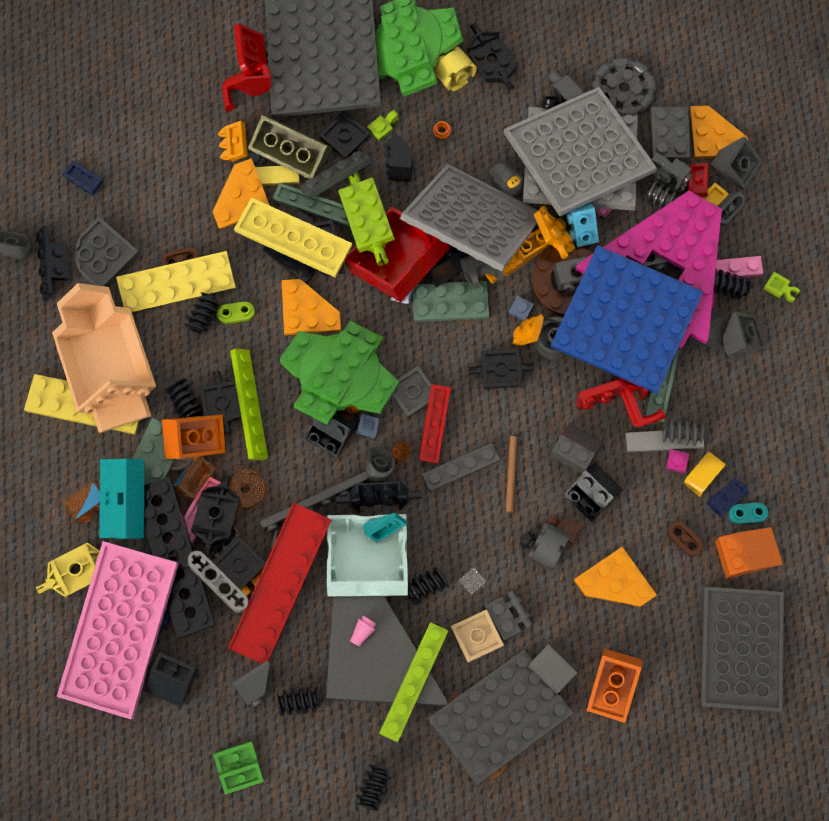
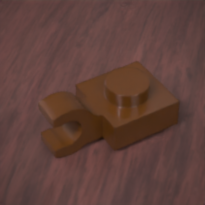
[545,515,581,544]

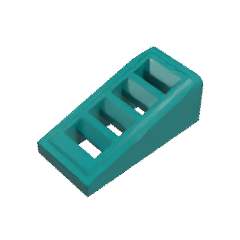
[363,513,408,543]

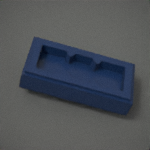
[62,161,104,195]

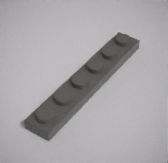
[260,471,370,532]

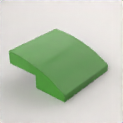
[213,740,264,795]

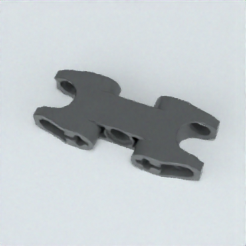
[460,253,504,289]

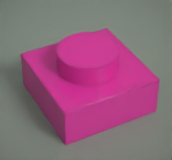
[666,449,689,473]

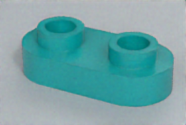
[728,503,768,525]

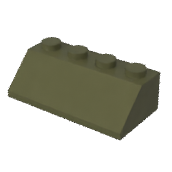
[248,115,332,179]

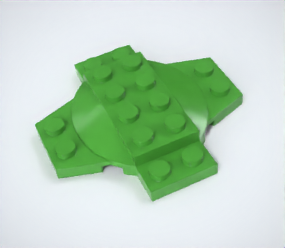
[375,0,464,97]
[280,321,399,425]

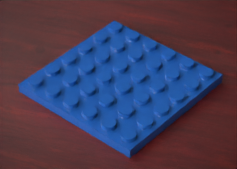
[550,245,703,394]

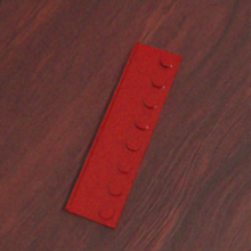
[228,503,332,664]

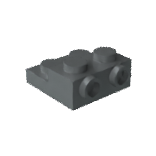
[646,153,692,195]

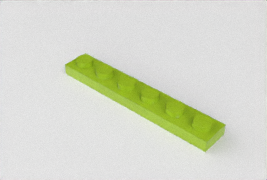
[230,348,268,460]
[379,622,449,743]

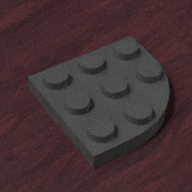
[75,216,140,287]

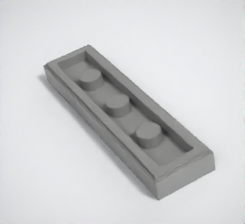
[625,431,704,453]

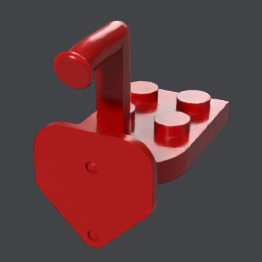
[222,23,272,111]
[575,376,666,427]

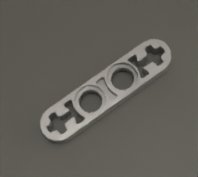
[187,551,248,613]

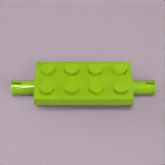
[338,171,395,266]

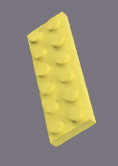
[234,197,352,278]
[116,251,236,312]
[24,374,140,435]

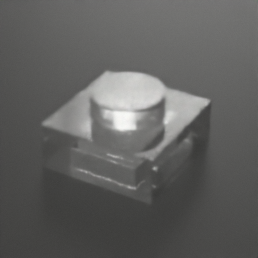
[459,567,487,595]

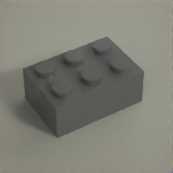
[648,107,690,165]

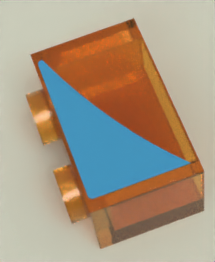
[174,456,216,499]
[62,480,100,525]

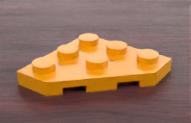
[689,106,748,159]
[213,158,270,230]
[282,279,341,335]
[574,547,657,607]

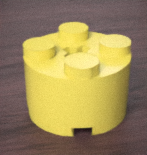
[435,47,477,91]

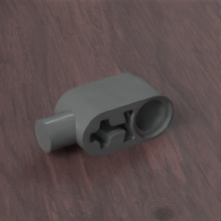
[548,70,584,103]

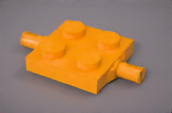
[534,206,575,259]

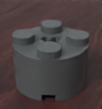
[535,317,568,360]
[528,522,570,569]

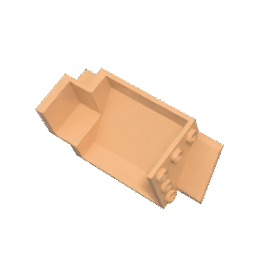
[52,283,156,433]

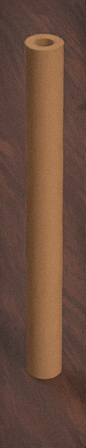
[506,436,517,513]

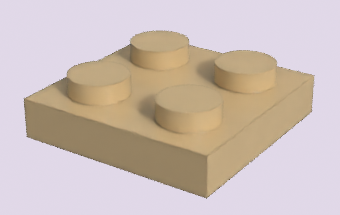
[451,609,504,663]

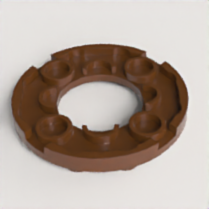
[532,245,593,316]

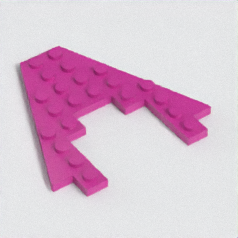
[575,191,722,351]

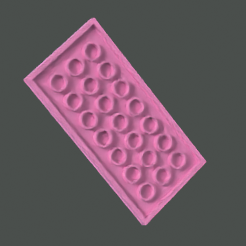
[57,541,179,719]

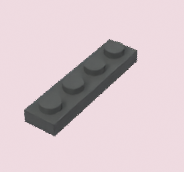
[300,150,371,198]
[422,443,500,492]

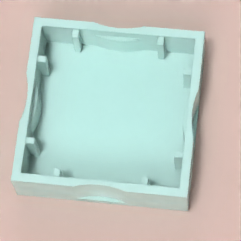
[327,514,408,596]

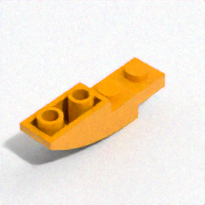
[485,228,550,284]

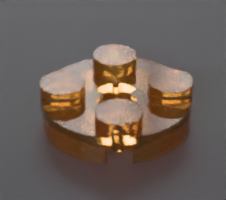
[228,469,266,509]

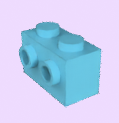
[566,202,599,247]

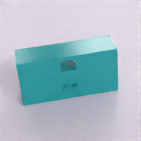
[99,459,144,539]

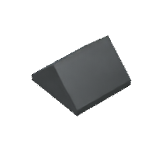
[528,641,582,694]

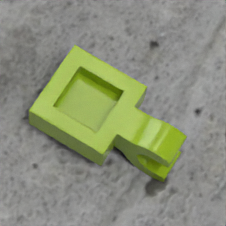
[367,110,399,141]

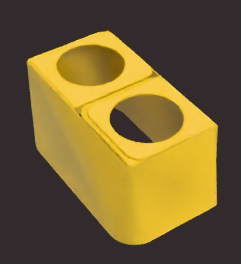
[684,451,726,497]

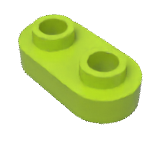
[217,302,255,324]

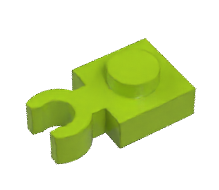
[763,272,800,303]

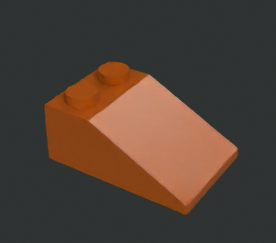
[162,414,225,459]
[715,527,783,579]
[586,648,643,723]

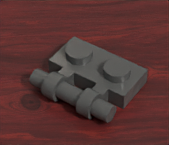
[484,590,533,641]

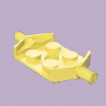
[36,543,100,598]

